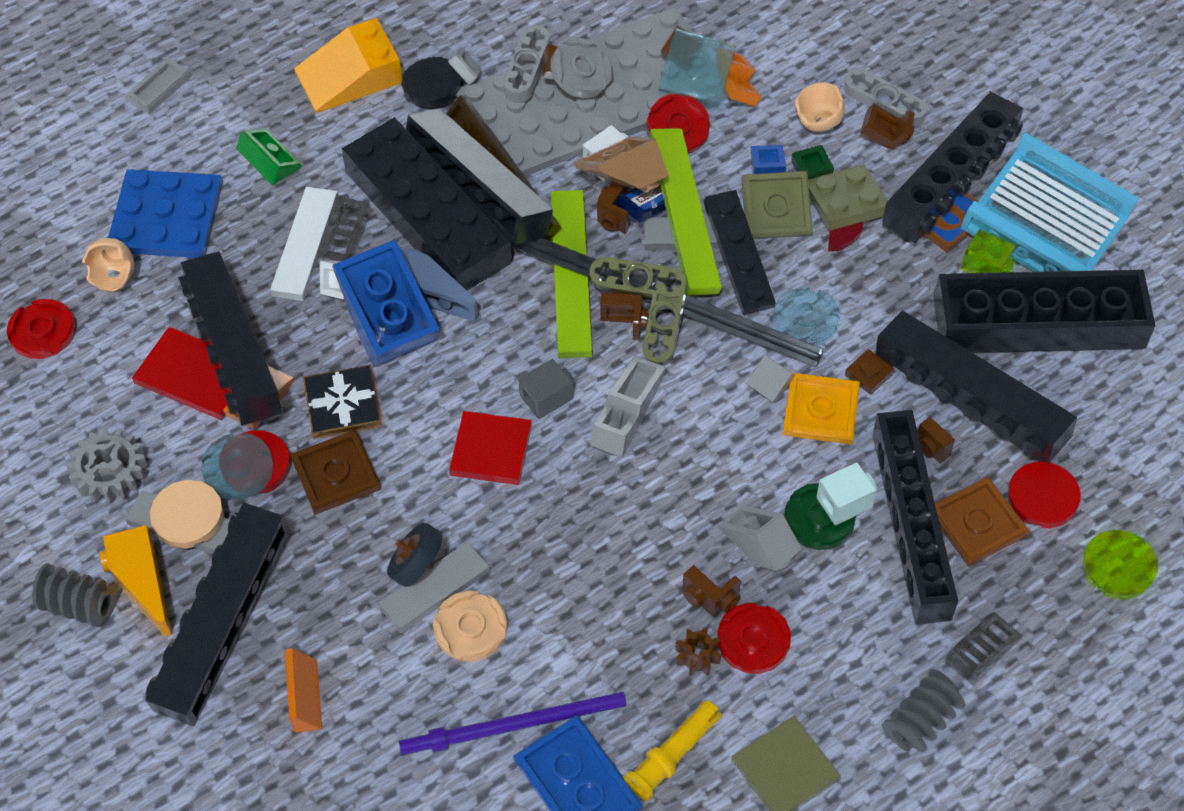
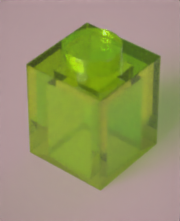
[960,229,1017,273]

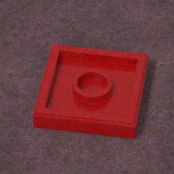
[449,411,532,485]

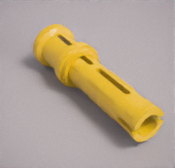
[624,700,722,801]

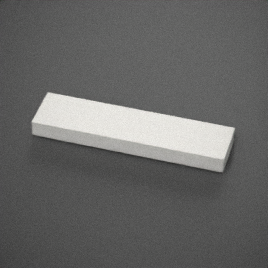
[270,187,338,301]

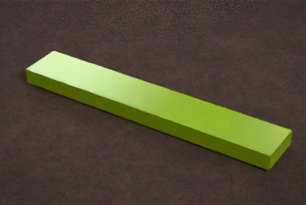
[649,129,722,295]
[551,190,592,359]

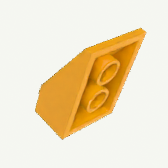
[294,17,402,113]

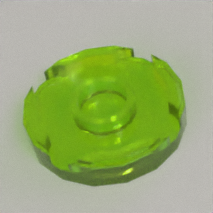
[1082,530,1158,600]

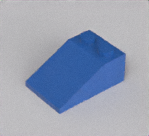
[332,239,439,367]

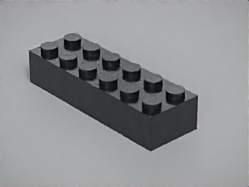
[341,117,512,291]
[933,269,1156,353]

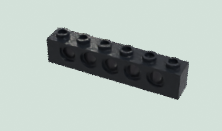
[882,91,1023,243]
[872,410,958,625]

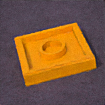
[783,372,860,445]

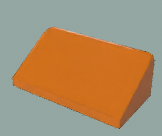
[285,648,322,733]

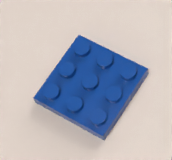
[108,169,223,258]

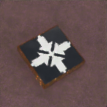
[303,364,382,440]

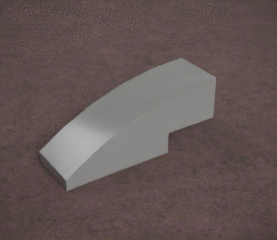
[590,355,666,457]

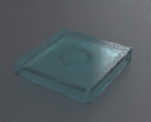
[658,29,736,107]

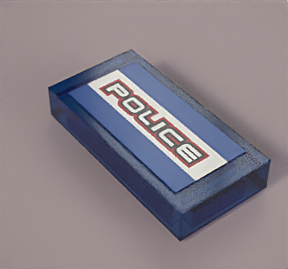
[617,182,666,223]

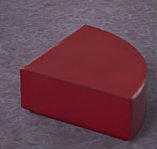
[828,222,863,252]

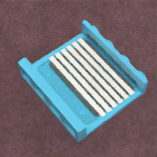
[960,133,1140,272]

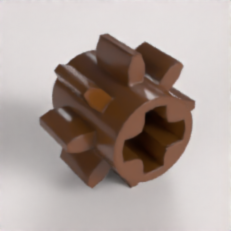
[675,628,721,676]

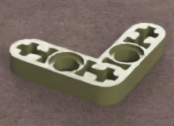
[590,257,687,365]

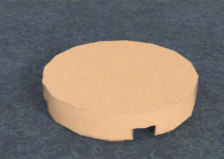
[149,480,224,549]
[433,590,508,662]

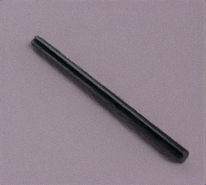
[512,238,823,367]

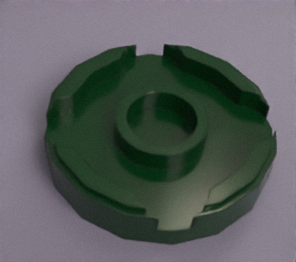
[784,483,856,550]

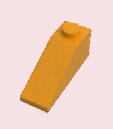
[99,525,172,637]

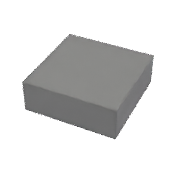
[448,47,481,85]
[746,355,795,403]

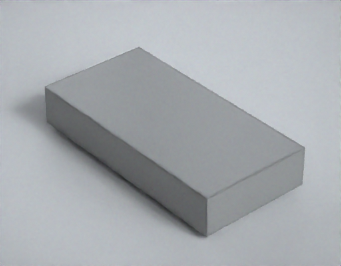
[125,57,192,115]

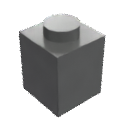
[518,359,575,419]

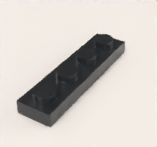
[704,190,776,315]

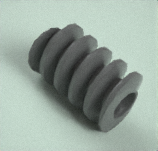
[32,563,118,627]
[882,669,966,752]

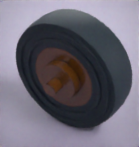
[387,523,442,586]

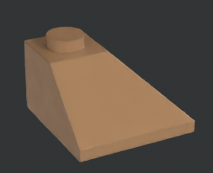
[574,137,669,191]

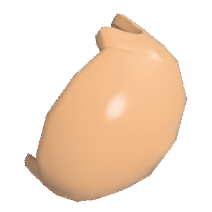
[795,82,845,132]
[82,238,135,292]

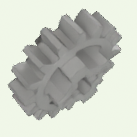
[66,428,147,502]

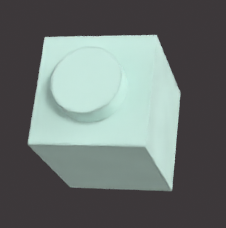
[816,462,877,525]

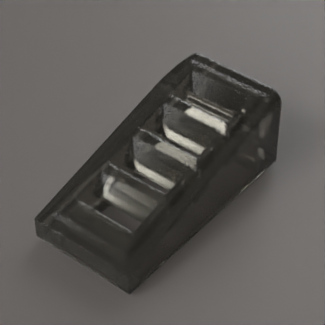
[319,196,372,261]
[945,612,1023,686]

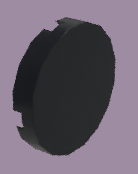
[401,57,464,108]

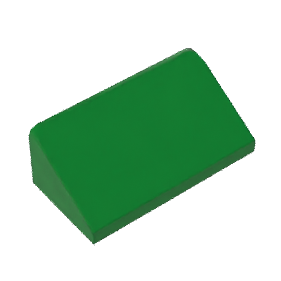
[236,128,303,186]

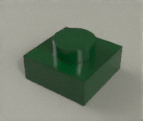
[791,145,834,180]

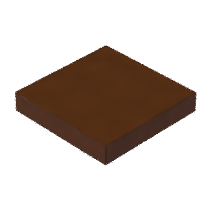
[290,430,381,515]

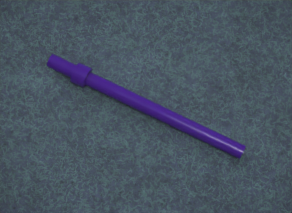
[398,692,626,756]

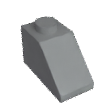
[718,505,802,571]

